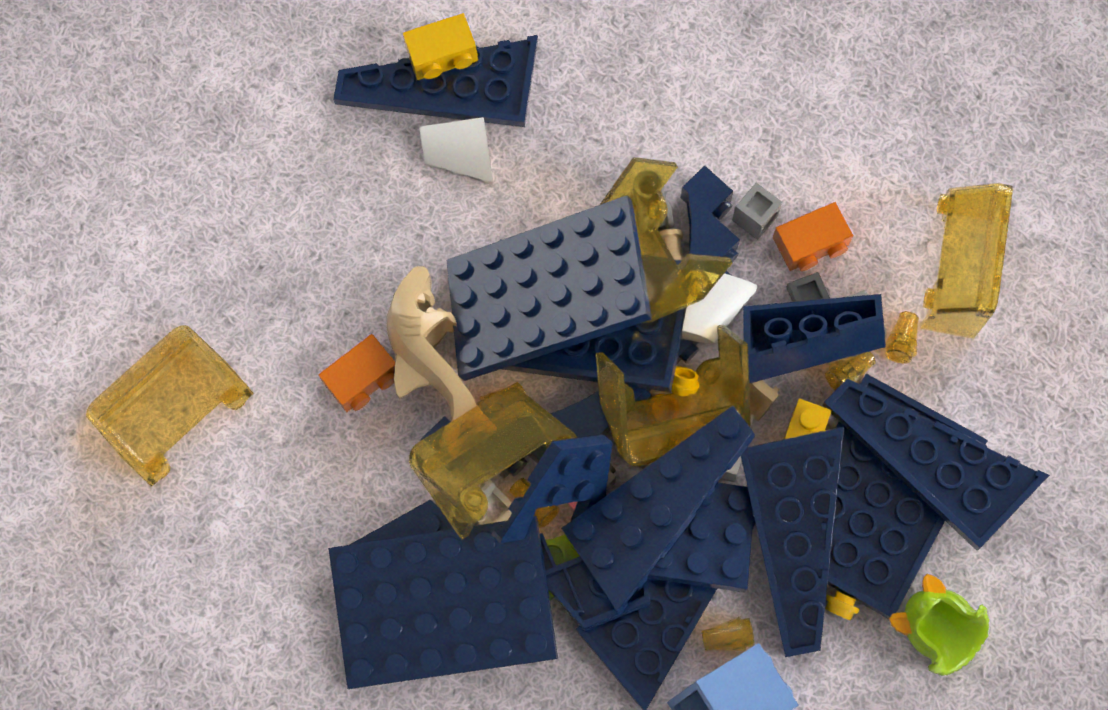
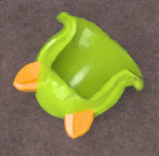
[889,574,989,676]

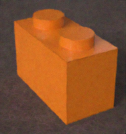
[772,202,854,271]
[318,334,395,413]

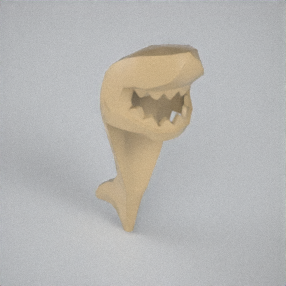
[386,266,497,461]

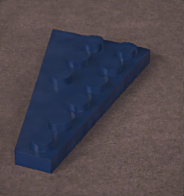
[561,406,755,615]
[741,427,844,657]

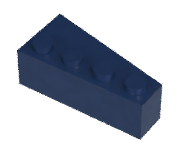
[743,294,886,384]

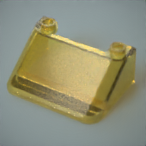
[86,325,254,487]
[409,387,578,540]

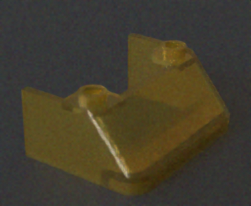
[600,157,733,323]
[920,183,1013,339]
[596,324,751,466]

